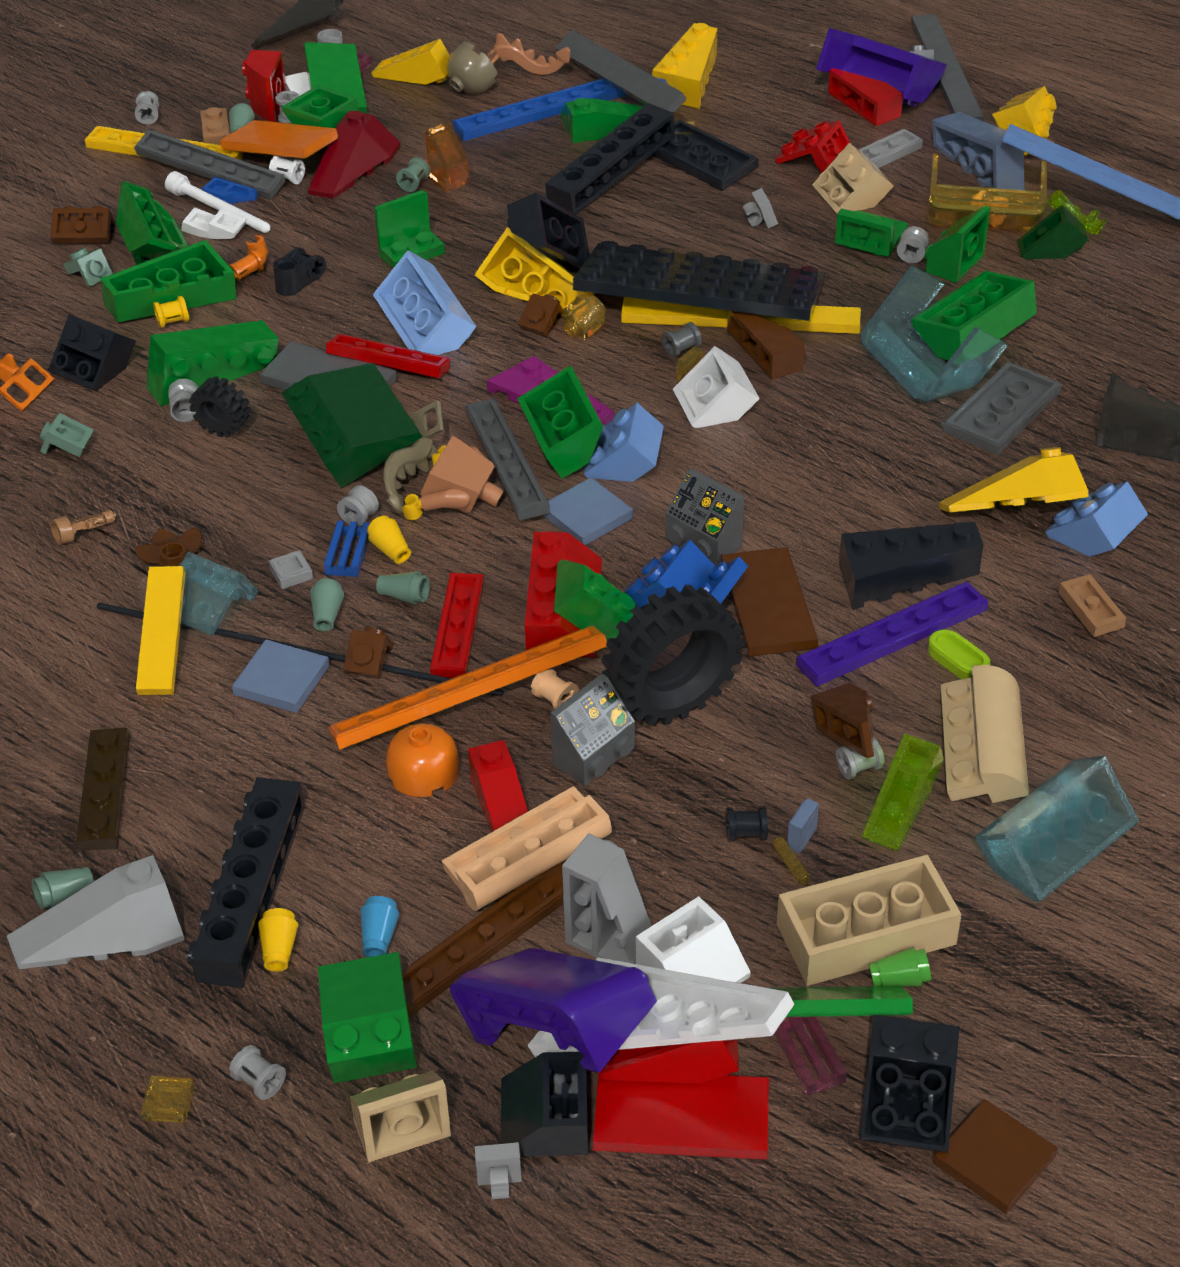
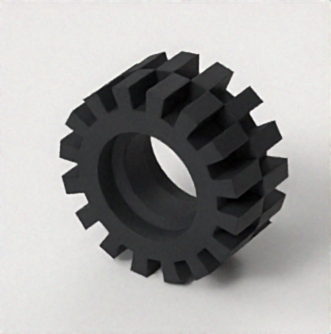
[189,376,251,438]

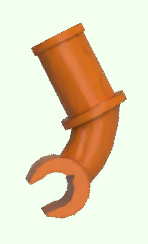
[228,235,268,282]

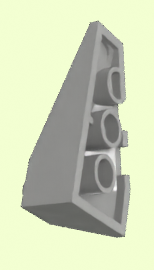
[7,855,185,969]

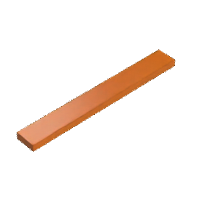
[328,626,607,750]

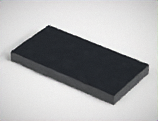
[652,119,759,191]

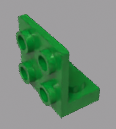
[374,190,445,269]
[835,208,908,257]

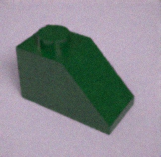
[1017,204,1089,259]

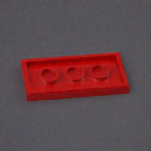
[593,1071,769,1160]

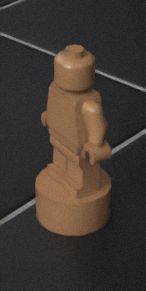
[50,510,116,545]

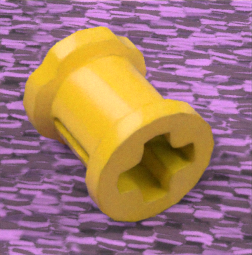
[153,296,189,328]

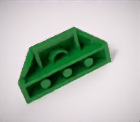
[116,181,188,259]

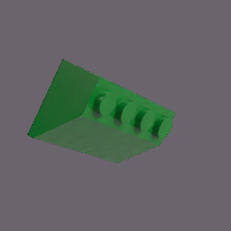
[911,271,1037,364]

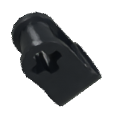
[273,247,326,296]

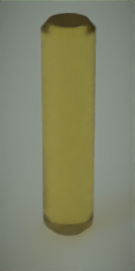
[772,837,810,885]

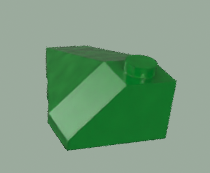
[560,98,644,144]

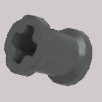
[662,322,702,358]

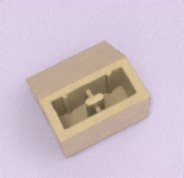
[812,143,894,213]

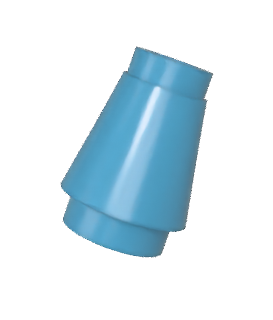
[360,896,400,957]

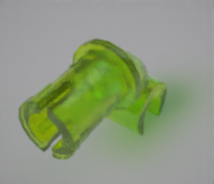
[1047,190,1108,235]

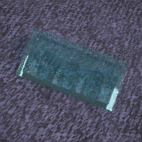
[975,755,1140,902]

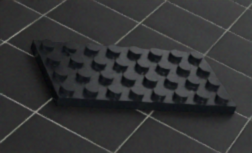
[573,241,825,321]

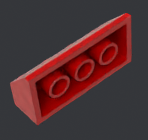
[524,531,602,658]

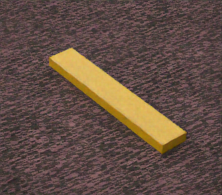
[85,126,243,160]

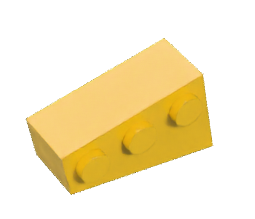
[992,86,1057,156]

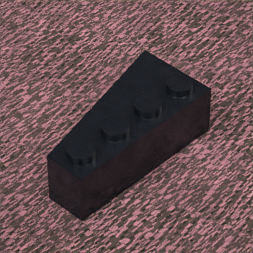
[839,522,984,610]

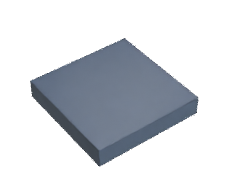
[543,478,633,545]
[232,640,330,713]

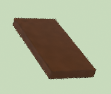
[721,547,818,657]

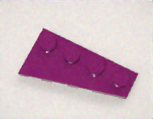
[487,356,614,426]

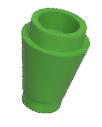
[869,946,931,987]

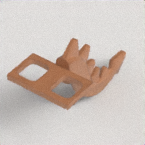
[487,33,570,75]

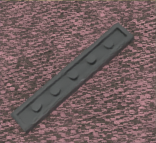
[134,129,285,200]
[465,398,550,521]

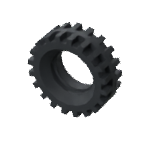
[601,585,745,725]

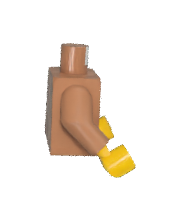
[402,435,504,520]

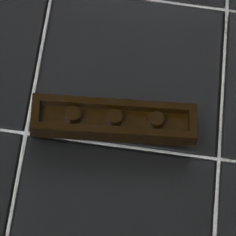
[76,728,129,851]

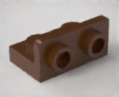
[50,206,115,244]

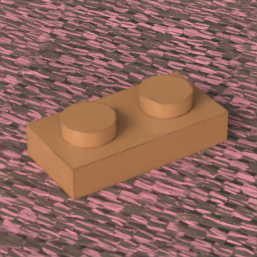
[200,107,230,145]
[1058,574,1126,637]

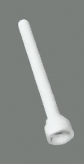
[165,171,271,233]

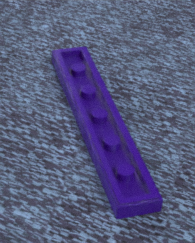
[796,581,988,687]

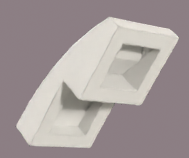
[181,207,246,239]

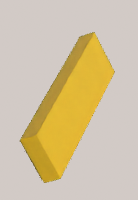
[136,566,186,695]

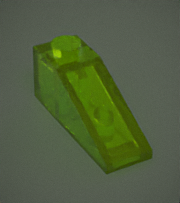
[862,733,944,852]

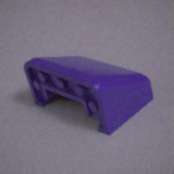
[450,948,657,1072]

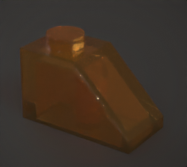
[425,122,469,192]

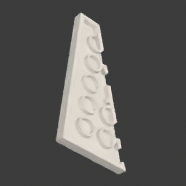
[528,957,794,1057]

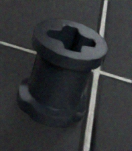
[725,806,768,842]

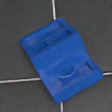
[624,540,748,608]

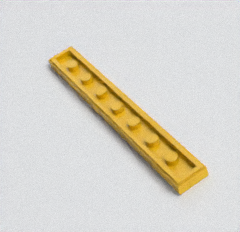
[621,297,861,334]

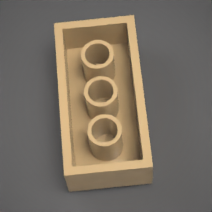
[777,855,962,986]

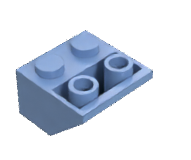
[583,403,664,482]
[1045,481,1148,557]

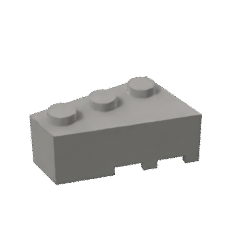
[562,833,652,964]

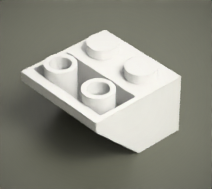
[636,896,751,983]

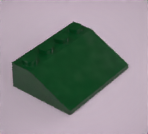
[282,363,423,489]

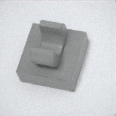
[743,188,778,229]
[475,1142,522,1199]

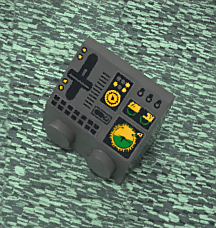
[665,468,744,566]
[550,674,635,786]

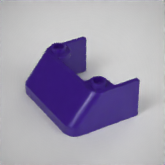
[816,28,947,107]

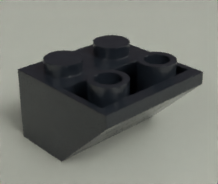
[48,314,136,391]
[501,1052,588,1157]

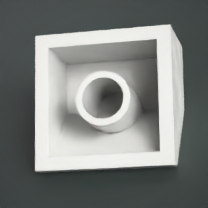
[673,346,760,428]

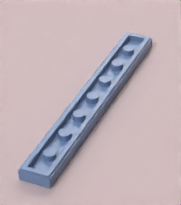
[1002,124,1180,220]

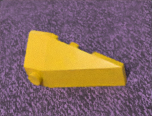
[475,227,594,317]
[939,447,1089,512]

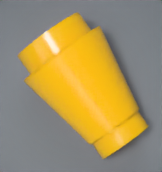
[367,516,411,564]
[258,908,298,972]

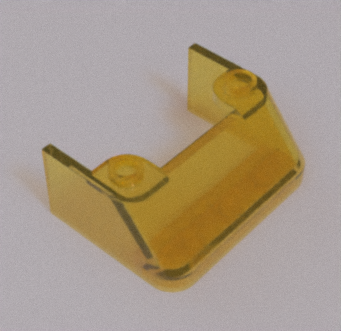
[927,153,1047,232]

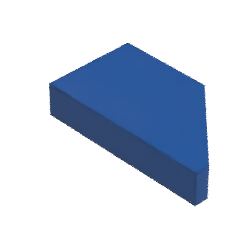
[201,177,258,204]

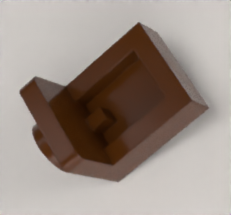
[518,293,566,338]
[343,627,393,679]

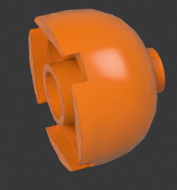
[385,723,461,797]

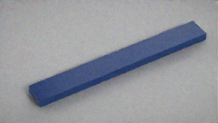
[452,79,628,141]

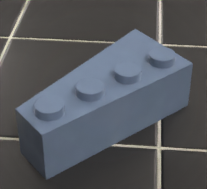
[932,112,1025,199]

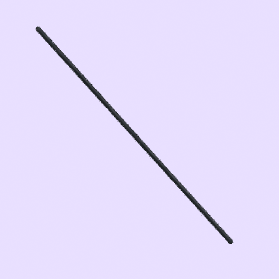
[97,603,504,696]

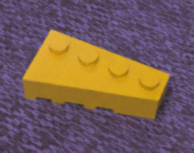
[652,23,718,109]

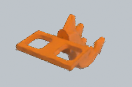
[0,353,55,412]

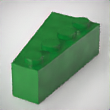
[100,240,236,322]
[146,320,279,407]

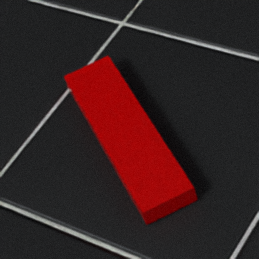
[326,334,451,378]
[430,573,484,678]

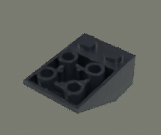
[860,1015,960,1153]

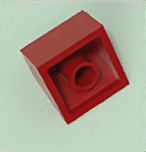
[242,50,286,122]

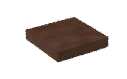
[933,1099,1058,1215]

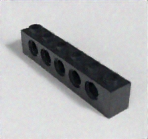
[545,103,675,214]
[187,777,305,988]

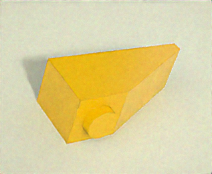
[371,39,450,85]

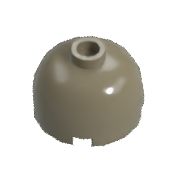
[447,42,498,95]

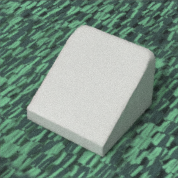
[285,72,310,96]

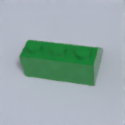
[517,365,603,479]

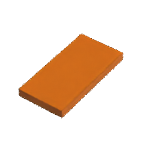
[220,120,338,159]

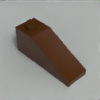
[727,310,806,380]
[810,683,874,759]

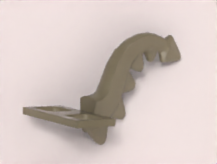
[383,400,444,514]

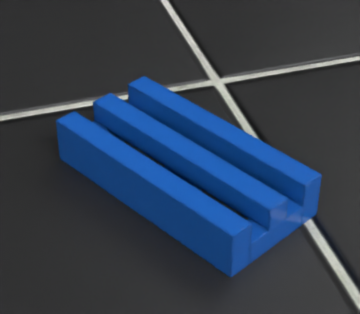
[324,521,370,577]

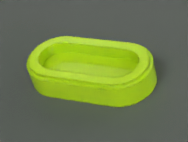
[928,630,990,679]

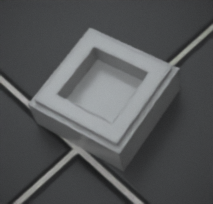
[268,550,313,589]

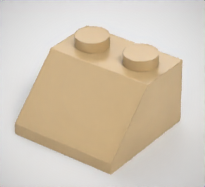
[350,1071,451,1163]

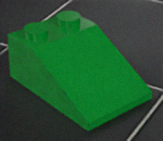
[318,952,417,1084]

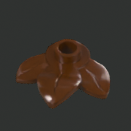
[135,528,202,568]

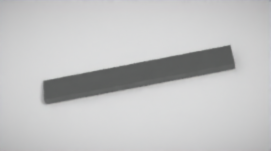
[911,14,984,121]
[555,30,687,113]

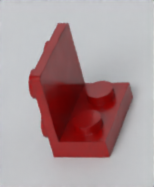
[775,120,851,173]

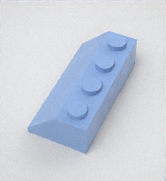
[373,250,477,355]

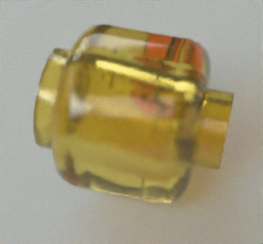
[562,295,606,339]

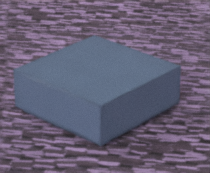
[787,798,819,854]

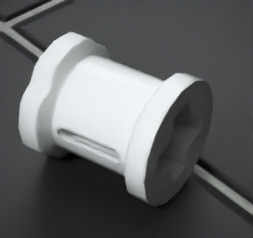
[269,155,305,184]

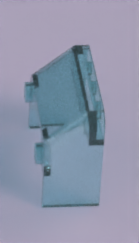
[861,265,1008,402]

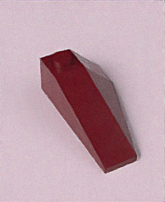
[308,111,401,199]

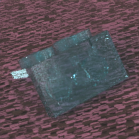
[180,552,259,636]

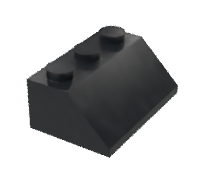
[507,193,589,269]

